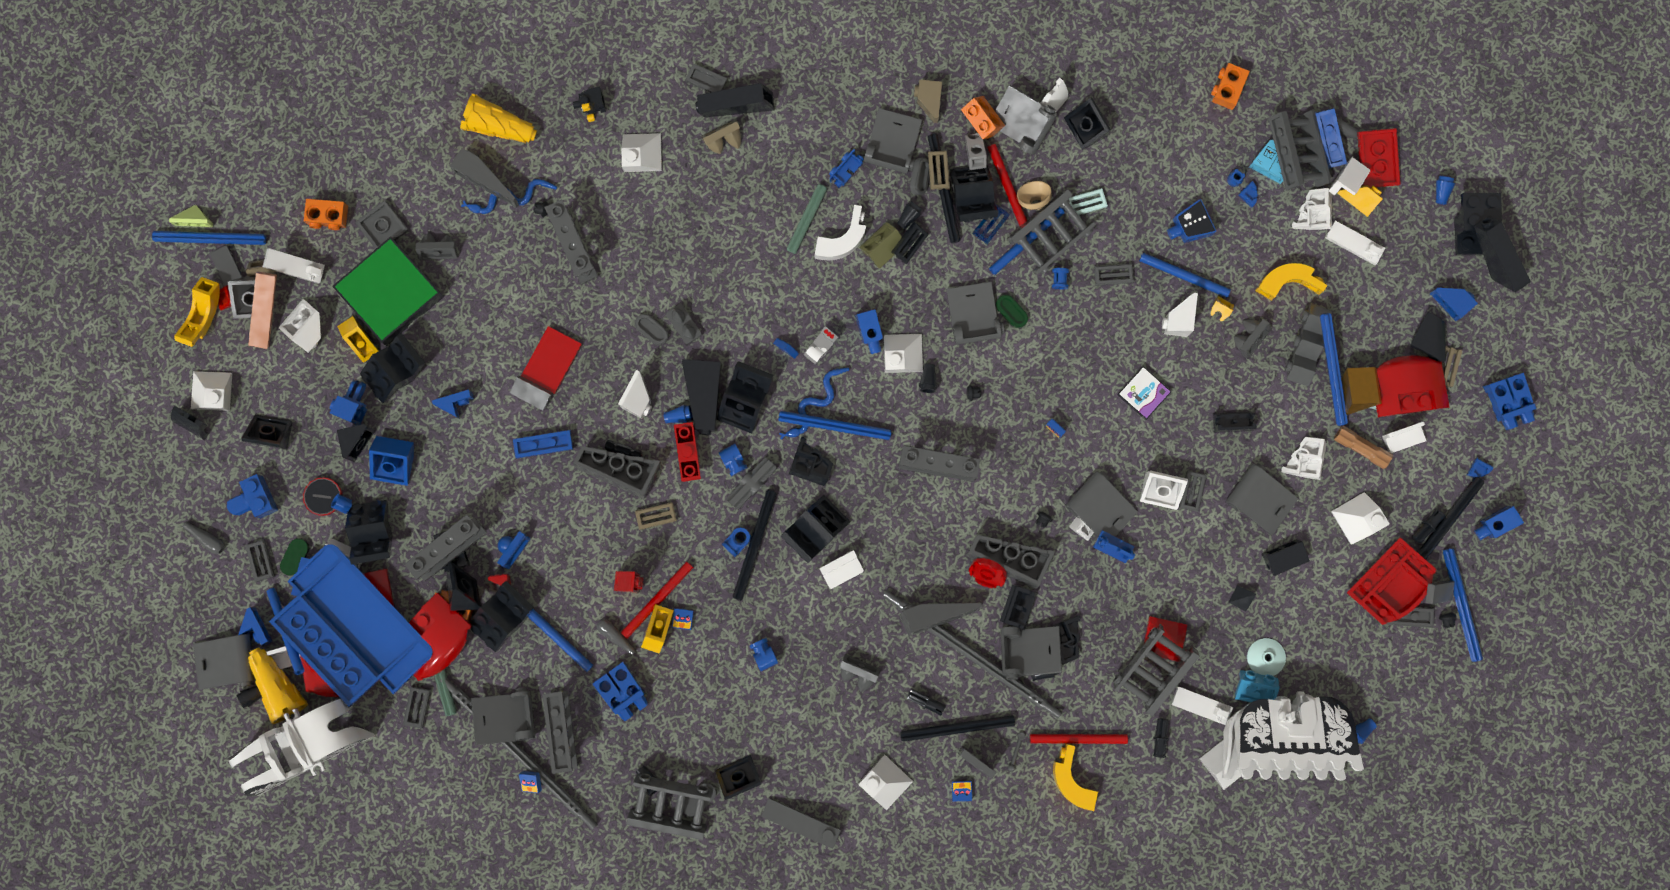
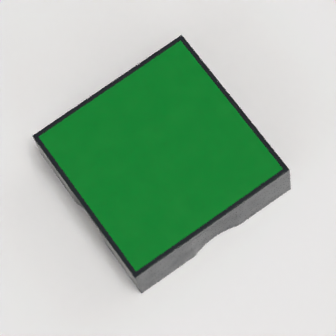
[332,236,444,346]

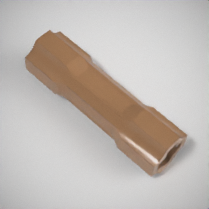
[1334,425,1393,469]

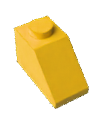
[1337,185,1383,217]
[337,316,378,363]
[641,604,674,653]

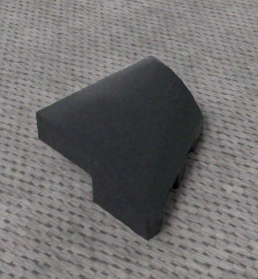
[1410,312,1446,364]
[171,406,208,441]
[789,437,833,486]
[1049,615,1080,665]

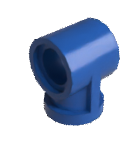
[718,444,748,477]
[722,527,751,557]
[750,638,778,671]

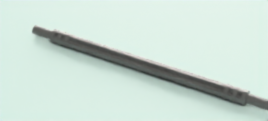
[883,591,1062,719]
[440,676,598,830]

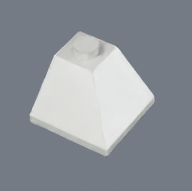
[621,133,662,172]
[1162,293,1198,337]
[279,299,321,353]
[884,334,923,373]
[618,370,652,419]
[191,371,232,411]
[1331,492,1389,544]
[858,754,913,810]

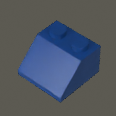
[369,436,414,486]

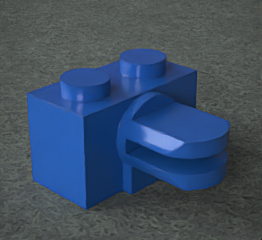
[330,379,368,425]
[227,474,278,519]

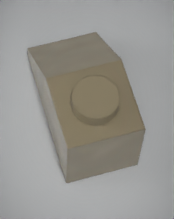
[914,80,942,123]

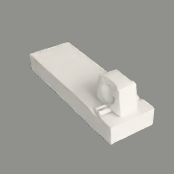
[1325,220,1385,265]
[263,248,325,284]
[1171,686,1233,725]

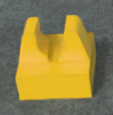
[1210,296,1234,321]

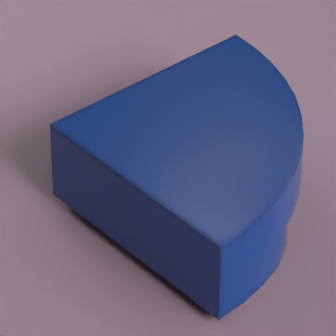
[1238,181,1258,208]
[773,338,799,359]
[1466,458,1494,477]

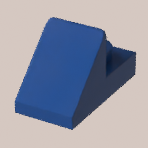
[432,390,474,419]
[238,607,273,645]

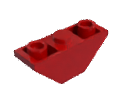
[674,422,701,482]

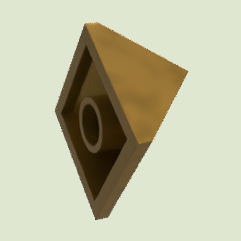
[1341,367,1382,415]

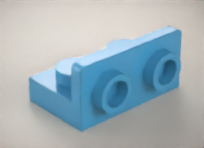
[1235,670,1280,702]

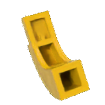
[1255,263,1327,300]
[174,277,220,347]
[1053,744,1098,811]

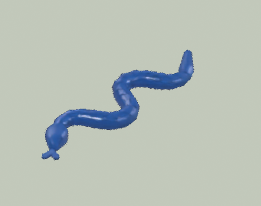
[461,179,557,214]
[779,367,850,440]

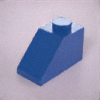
[1430,288,1478,321]

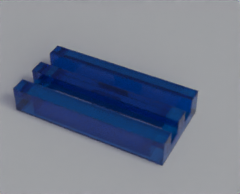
[972,204,1010,245]

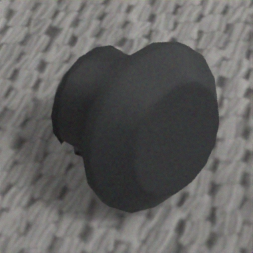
[533,201,549,218]
[967,385,981,402]
[1036,511,1053,528]
[1439,613,1457,628]

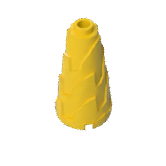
[460,93,537,143]
[248,647,308,725]

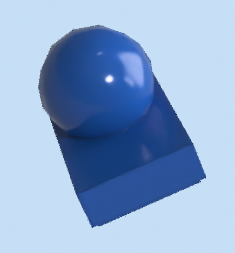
[497,531,530,570]

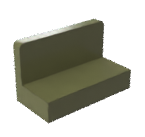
[859,222,902,268]

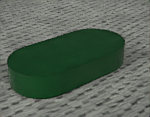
[996,295,1028,328]
[280,539,309,576]

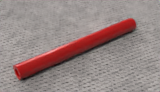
[987,144,1027,227]
[621,561,693,639]
[1030,734,1128,744]

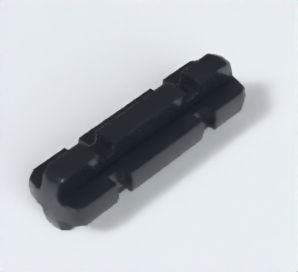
[605,440,642,457]

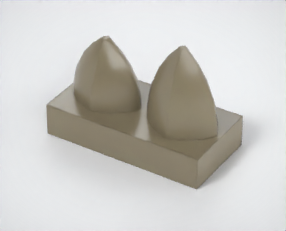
[701,120,741,154]

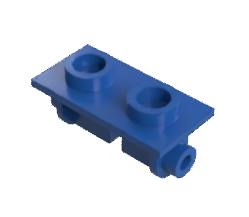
[829,149,864,188]
[1093,530,1135,563]

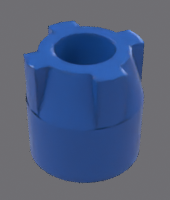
[1227,169,1245,187]
[331,494,352,514]

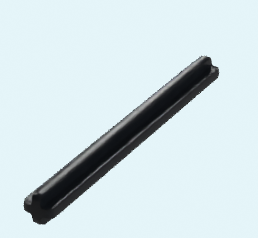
[928,134,960,243]
[1417,477,1485,560]
[733,490,776,601]
[900,715,1015,742]

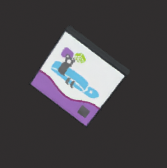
[1117,366,1172,420]

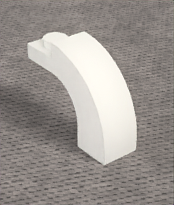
[815,205,866,260]

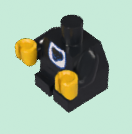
[573,87,606,122]

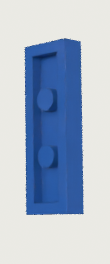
[1315,108,1347,168]
[513,430,573,459]

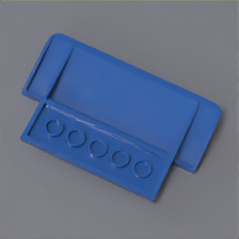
[269,544,433,707]

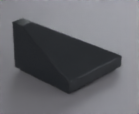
[1228,586,1256,612]

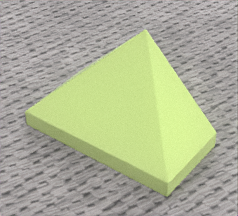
[169,205,213,227]

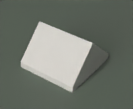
[1140,471,1188,510]
[1199,739,1241,790]

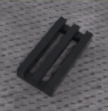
[891,222,929,264]

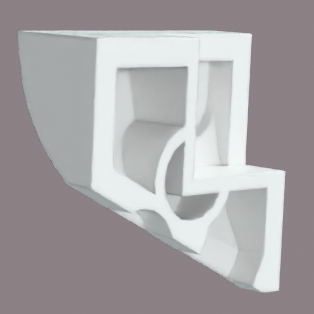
[1041,78,1068,112]
[1292,188,1332,230]
[1281,437,1327,480]

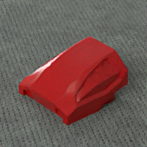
[1144,616,1187,662]

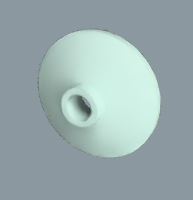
[1247,638,1286,676]

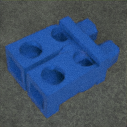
[1483,373,1536,430]
[593,661,649,721]

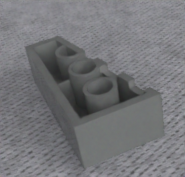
[573,446,661,500]
[966,535,1055,589]

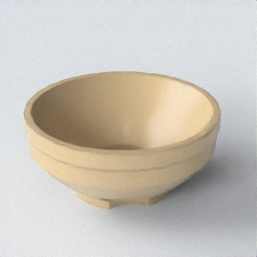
[1017,181,1052,210]

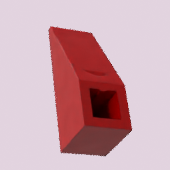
[614,571,644,593]

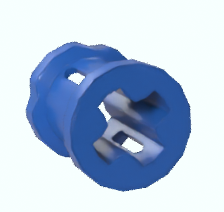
[1051,268,1069,290]

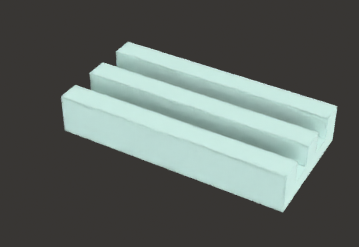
[1069,188,1108,215]

